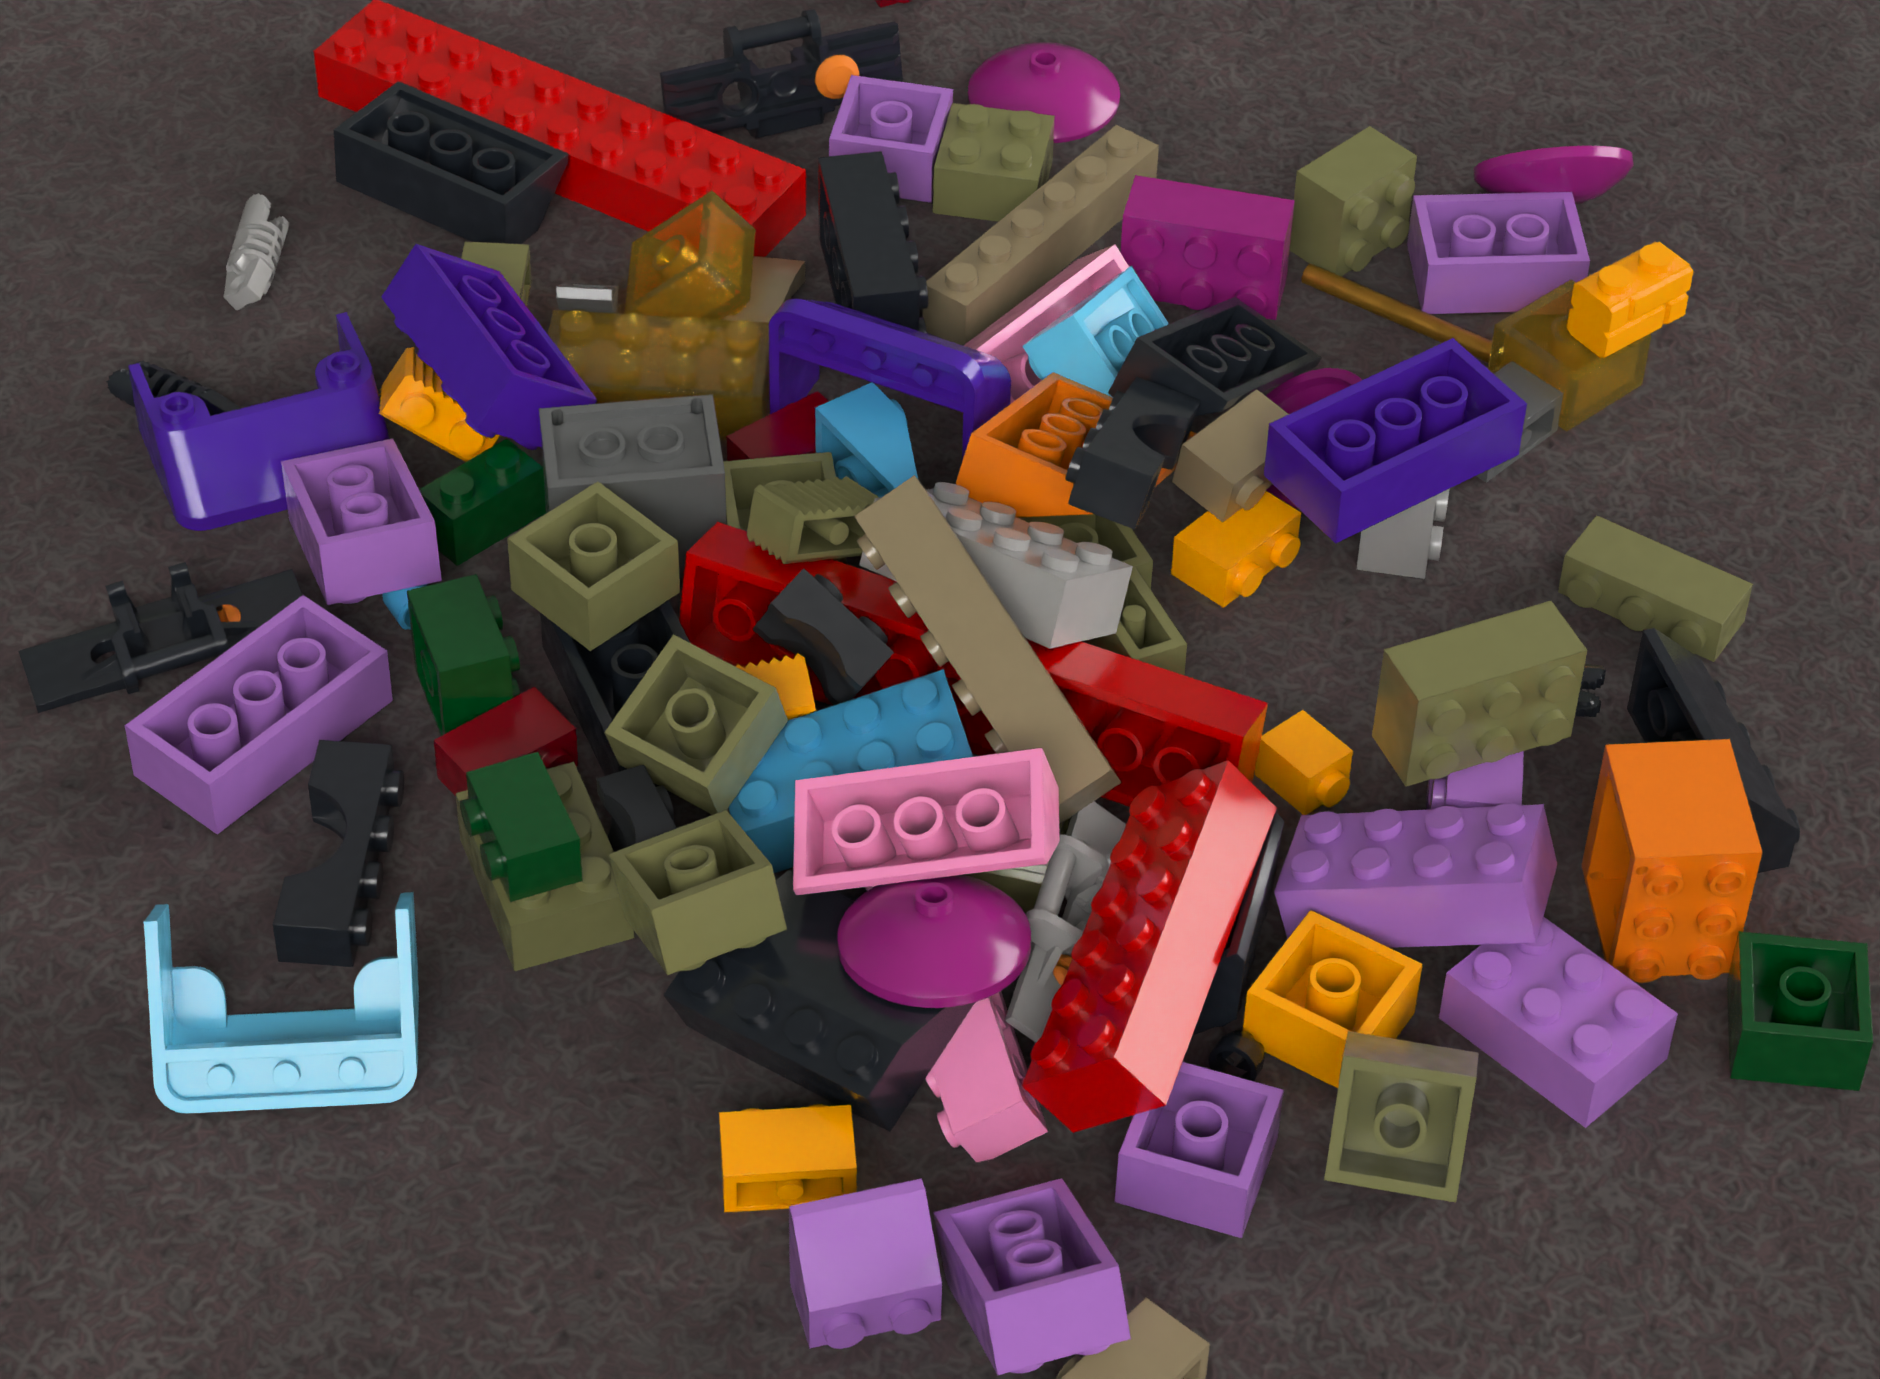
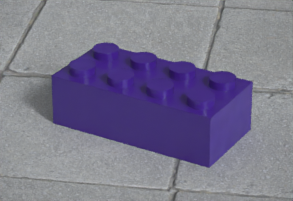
[381,244,597,450]
[1264,338,1527,544]

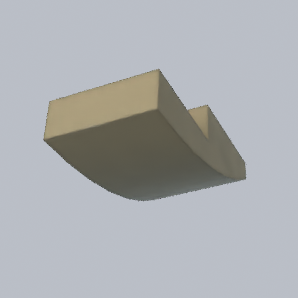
[724,256,805,340]

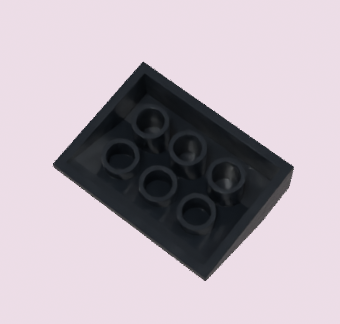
[664,869,975,1132]

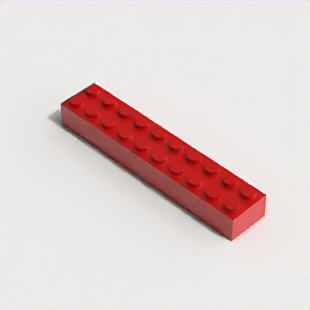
[314,0,806,270]
[679,522,1268,807]

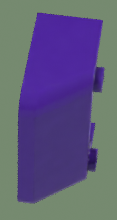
[769,298,1011,461]
[128,312,390,531]

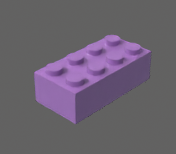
[125,595,393,834]
[1274,803,1557,948]

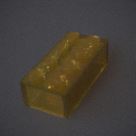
[548,310,770,440]

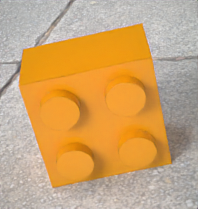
[1243,910,1423,1088]

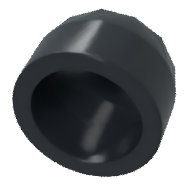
[1209,1030,1265,1081]

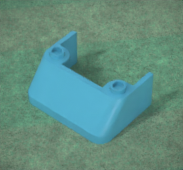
[144,892,419,1113]

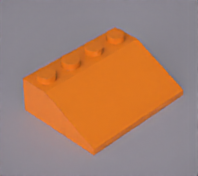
[955,372,1196,518]

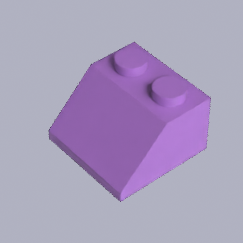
[789,1178,942,1349]

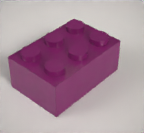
[1120,175,1295,320]

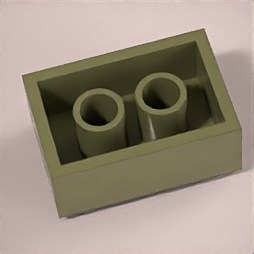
[1372,601,1587,787]
[456,762,634,971]

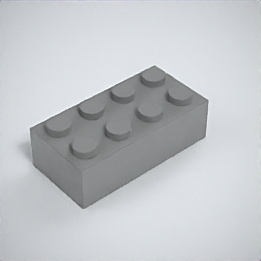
[860,482,1133,649]

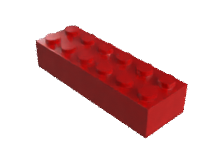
[1022,760,1277,1133]

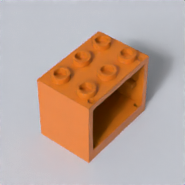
[1581,739,1762,983]

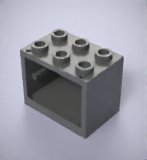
[539,394,726,578]

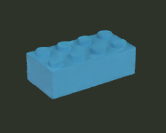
[728,669,973,873]

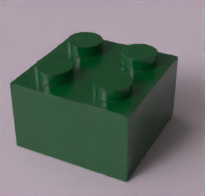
[407,574,521,736]
[1727,931,1873,1091]

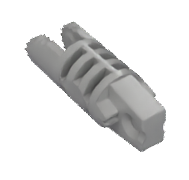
[224,193,290,310]

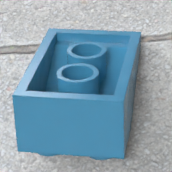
[815,382,918,497]

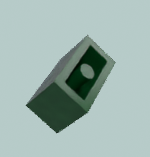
[419,438,546,566]
[460,752,583,902]

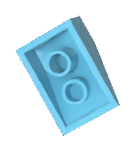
[1022,266,1169,398]

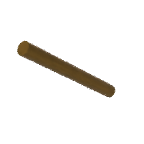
[1301,263,1500,363]

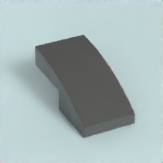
[556,283,624,326]

